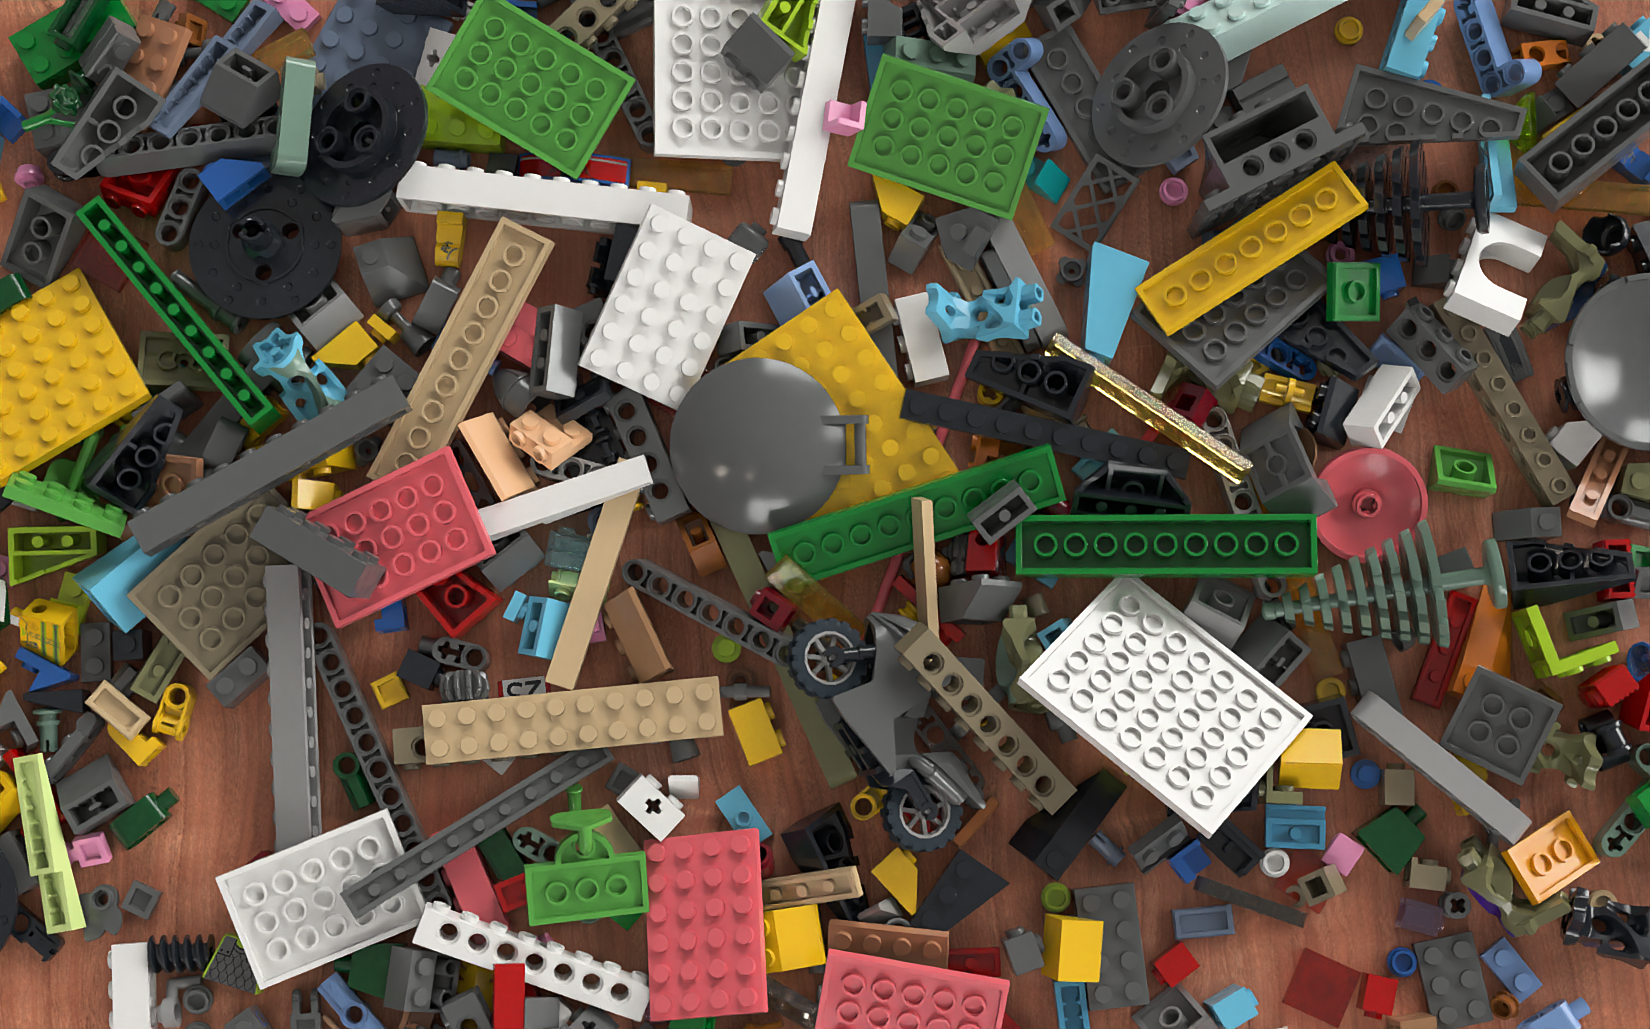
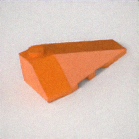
[1446,585,1512,699]

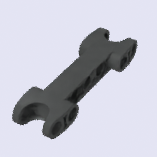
[167,321,315,470]

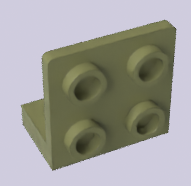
[1257,765,1303,805]

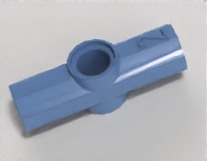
[317,971,387,1029]

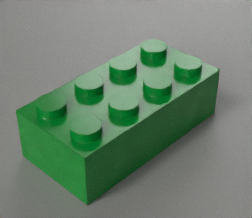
[8,0,137,90]

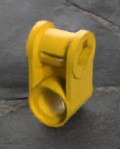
[152,683,197,742]
[849,785,889,821]

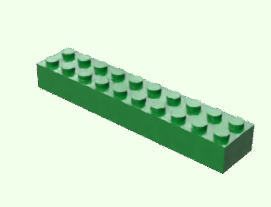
[1016,514,1318,578]

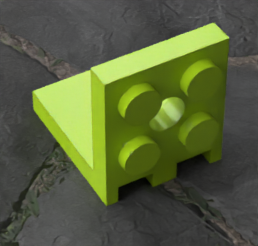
[1511,605,1620,679]

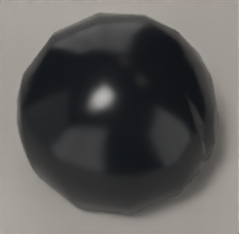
[1581,213,1631,257]

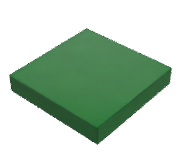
[1326,262,1381,321]

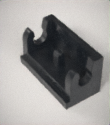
[1195,818,1266,878]

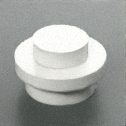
[1259,848,1290,878]

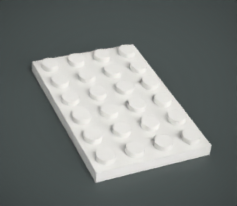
[577,204,756,410]
[215,808,426,990]

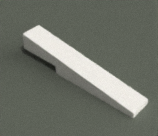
[478,455,653,542]

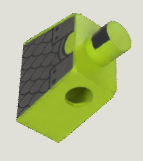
[202,932,265,995]

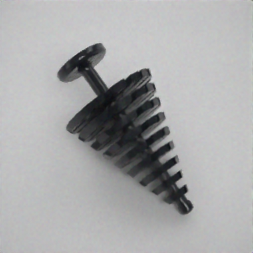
[1255,138,1490,268]

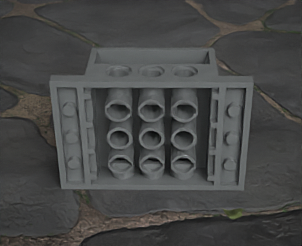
[1187,83,1367,240]

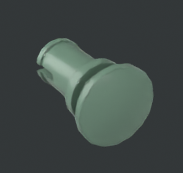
[32,707,63,752]

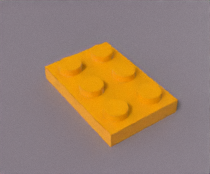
[1501,810,1600,906]

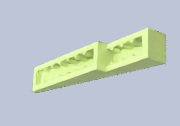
[13,753,86,934]

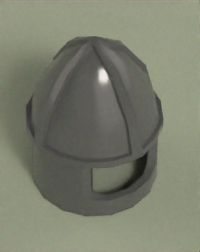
[492,368,552,419]

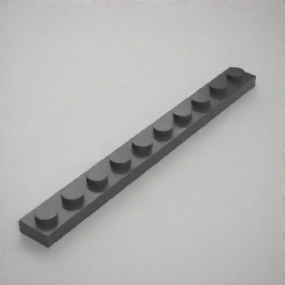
[340,747,615,920]

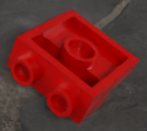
[99,168,181,218]

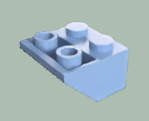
[763,260,831,326]

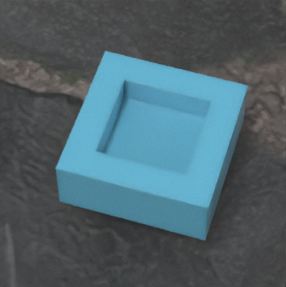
[503,590,529,624]

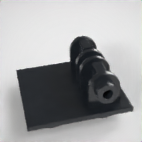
[568,407,625,478]

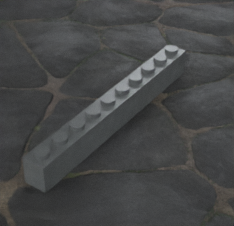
[127,375,413,557]

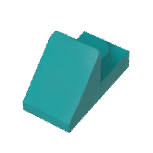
[1024,157,1071,205]

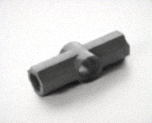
[1569,485,1650,531]

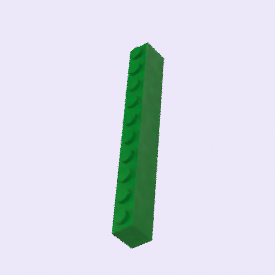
[76,195,282,435]

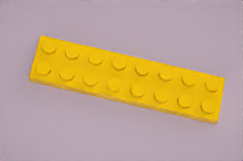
[1135,160,1369,337]

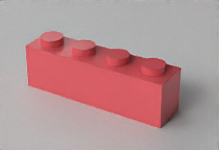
[430,830,514,945]

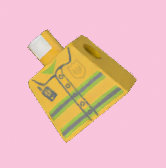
[10,598,79,667]

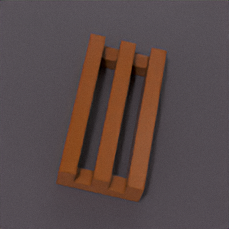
[952,796,1000,847]

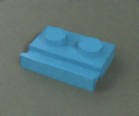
[1264,804,1326,850]

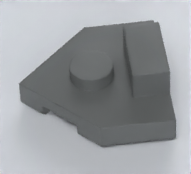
[935,207,999,272]

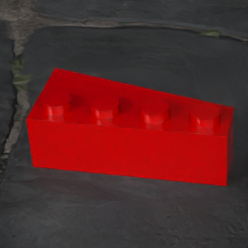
[415,570,505,638]

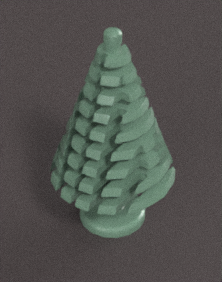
[1261,519,1508,648]

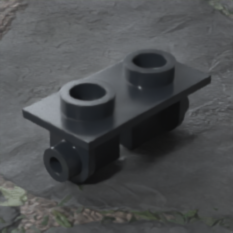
[586,237,612,298]

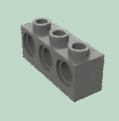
[1386,303,1479,395]

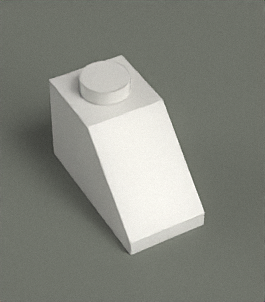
[1545,421,1602,471]

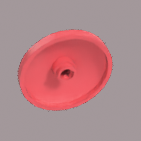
[1316,447,1428,563]

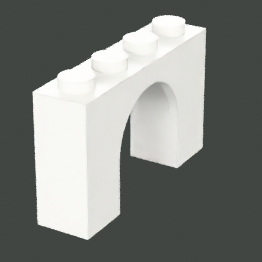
[1443,213,1548,337]

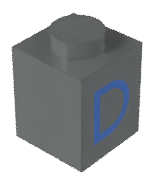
[224,1005,274,1029]

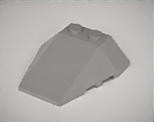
[916,0,1031,55]

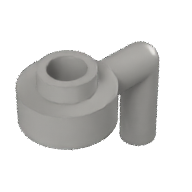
[157,975,204,1029]

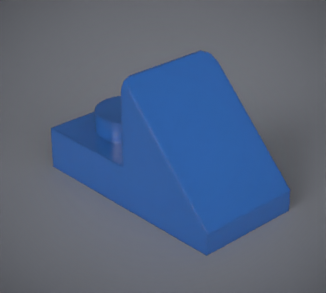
[15,646,80,692]

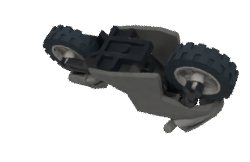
[786,612,987,852]

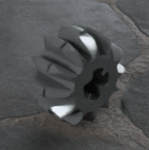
[439,669,490,703]

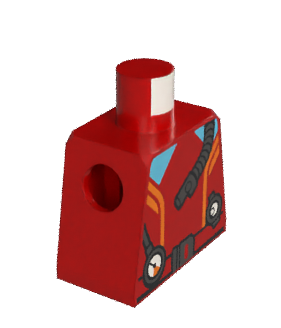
[965,529,1007,579]

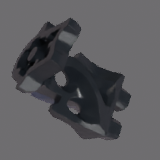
[1560,887,1650,969]

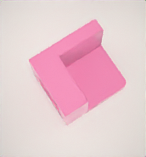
[822,100,867,137]

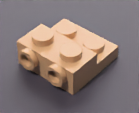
[509,403,593,471]

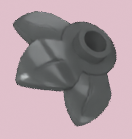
[79,884,123,942]

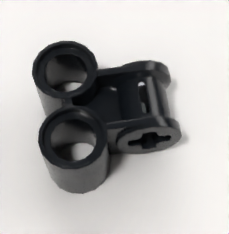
[1578,709,1633,772]

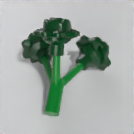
[21,70,96,132]

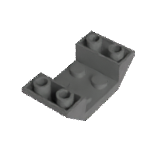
[1240,402,1338,518]

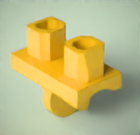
[1257,372,1316,414]

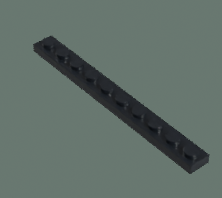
[899,389,1191,480]

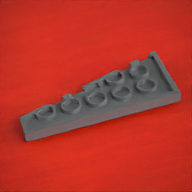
[1335,64,1527,146]

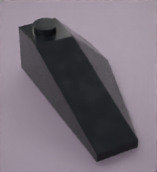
[965,350,1095,425]
[83,394,183,514]
[1008,769,1127,881]

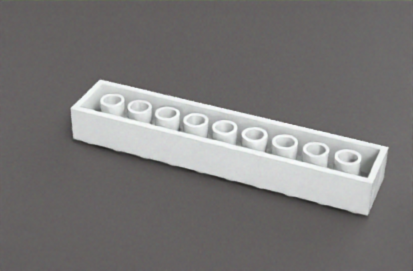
[396,161,693,235]

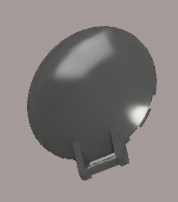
[1565,273,1650,451]
[670,358,870,535]

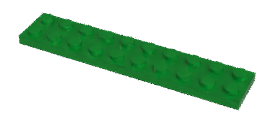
[767,443,1066,591]

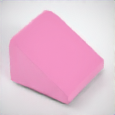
[1320,833,1365,877]

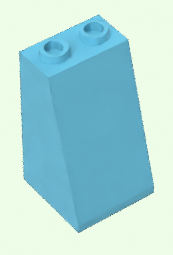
[1079,241,1149,371]
[72,535,187,633]

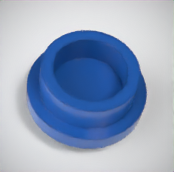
[1350,759,1381,789]
[1386,947,1417,977]

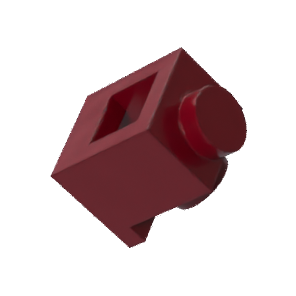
[1167,382,1218,431]
[748,587,800,632]

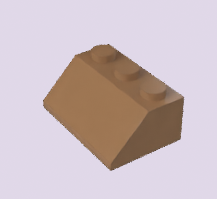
[602,586,675,684]

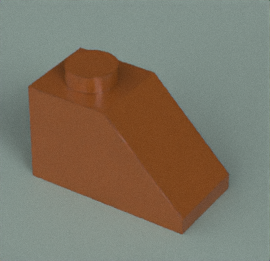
[676,511,727,578]

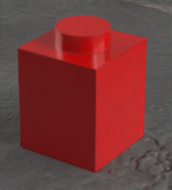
[1150,940,1200,988]
[1356,972,1399,1020]

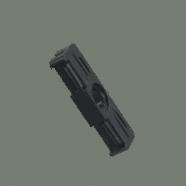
[11,901,65,962]

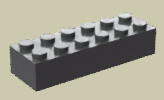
[1513,56,1650,214]

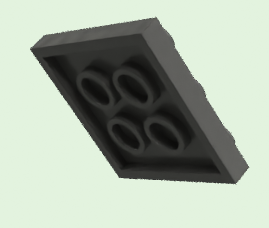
[1439,664,1563,786]

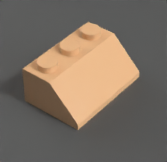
[458,412,540,502]

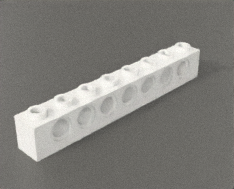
[412,901,650,1022]

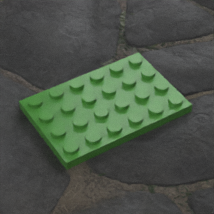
[425,0,636,180]
[847,53,1050,221]

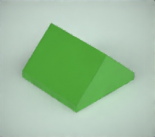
[1427,445,1497,499]

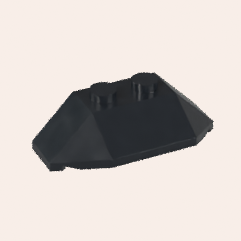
[1070,460,1192,515]

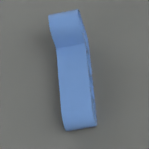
[1453,0,1542,98]
[987,37,1067,153]

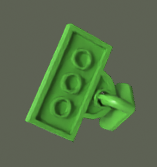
[2,428,129,538]
[524,784,650,926]

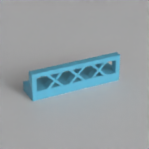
[1477,94,1517,213]

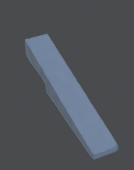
[148,0,284,139]

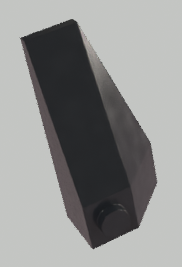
[1506,538,1636,609]
[780,802,869,923]

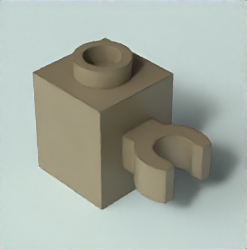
[1286,863,1347,908]

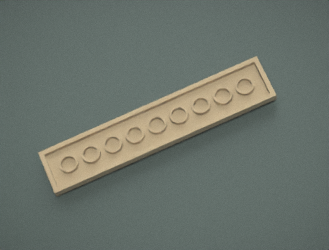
[367,216,555,481]
[422,676,724,765]

